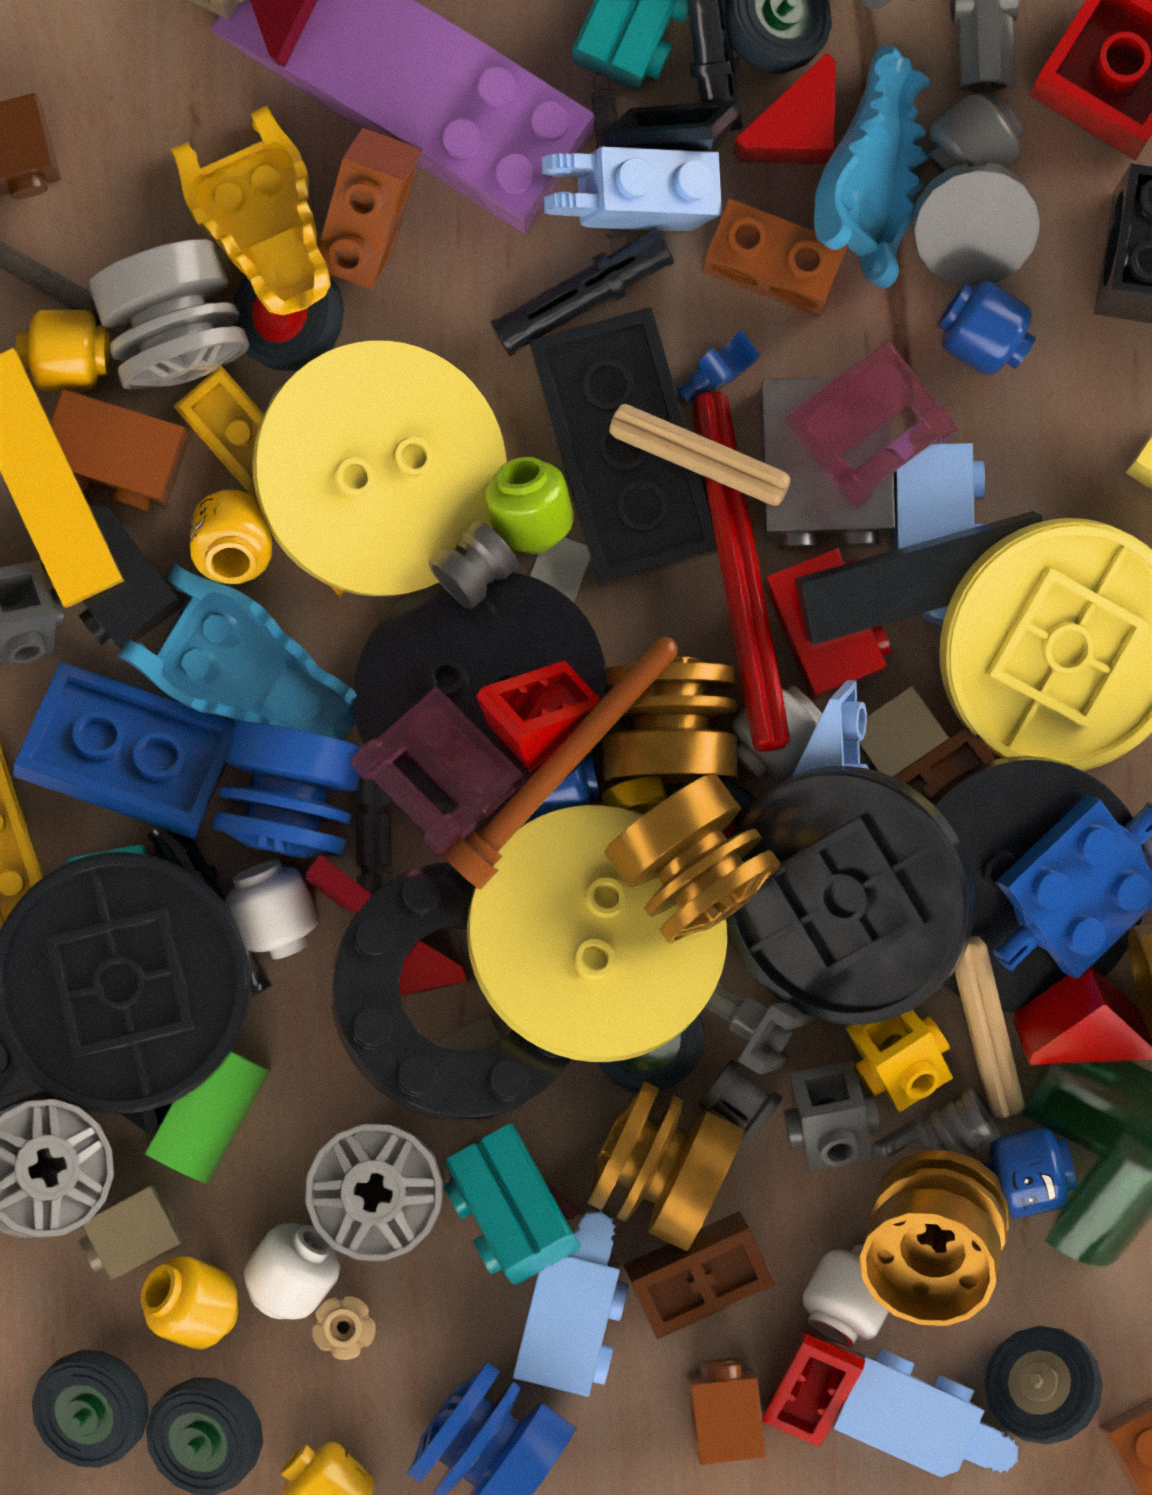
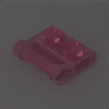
[785,340,958,509]
[351,686,526,855]

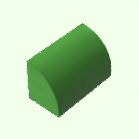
[145,1050,271,1184]

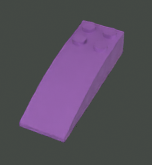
[211,0,594,235]

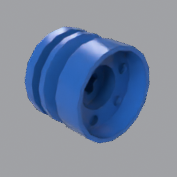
[212,721,366,859]
[406,1361,576,1495]

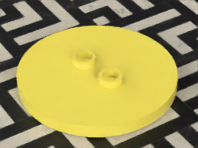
[253,341,507,596]
[939,518,1152,771]
[467,805,727,1062]

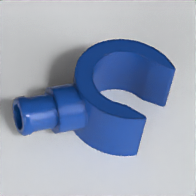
[677,330,761,404]

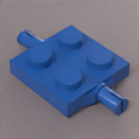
[993,795,1152,979]

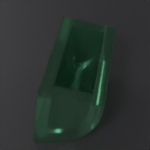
[1022,1061,1152,1175]
[1045,1122,1152,1266]

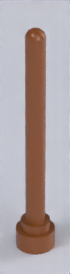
[442,637,678,890]

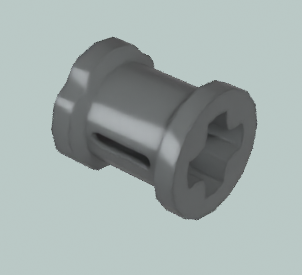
[697,1059,783,1143]

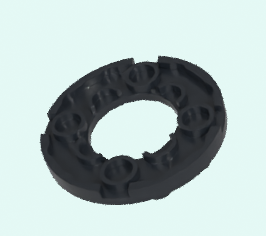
[331,862,572,1120]

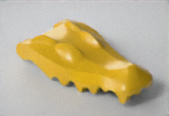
[169,105,331,316]

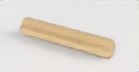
[609,404,791,506]
[955,936,1025,1119]

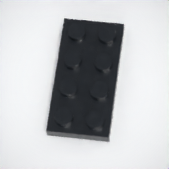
[529,307,718,586]

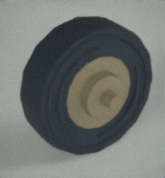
[984,1326,1103,1445]

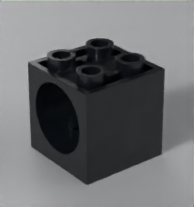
[1094,163,1152,324]

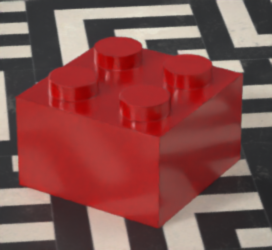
[1029,0,1152,161]

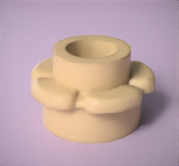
[312,1296,376,1360]

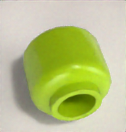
[485,457,574,554]

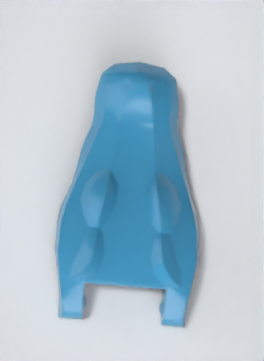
[814,45,930,288]
[118,563,357,741]

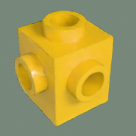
[846,1009,953,1113]

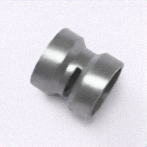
[429,519,519,609]

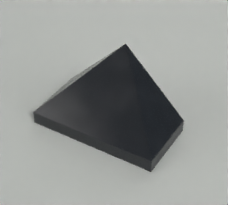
[602,100,742,152]

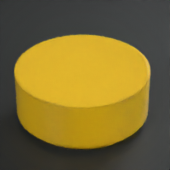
[601,776,668,815]

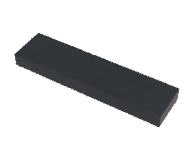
[794,511,1043,644]

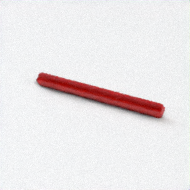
[692,391,790,752]

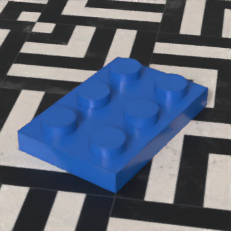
[13,661,234,840]

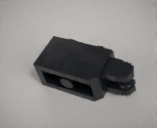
[41,505,183,650]

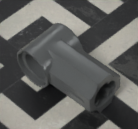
[950,0,1019,93]

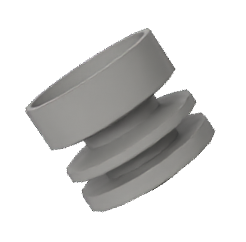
[89,239,249,391]
[0,1099,114,1238]
[305,1123,445,1261]

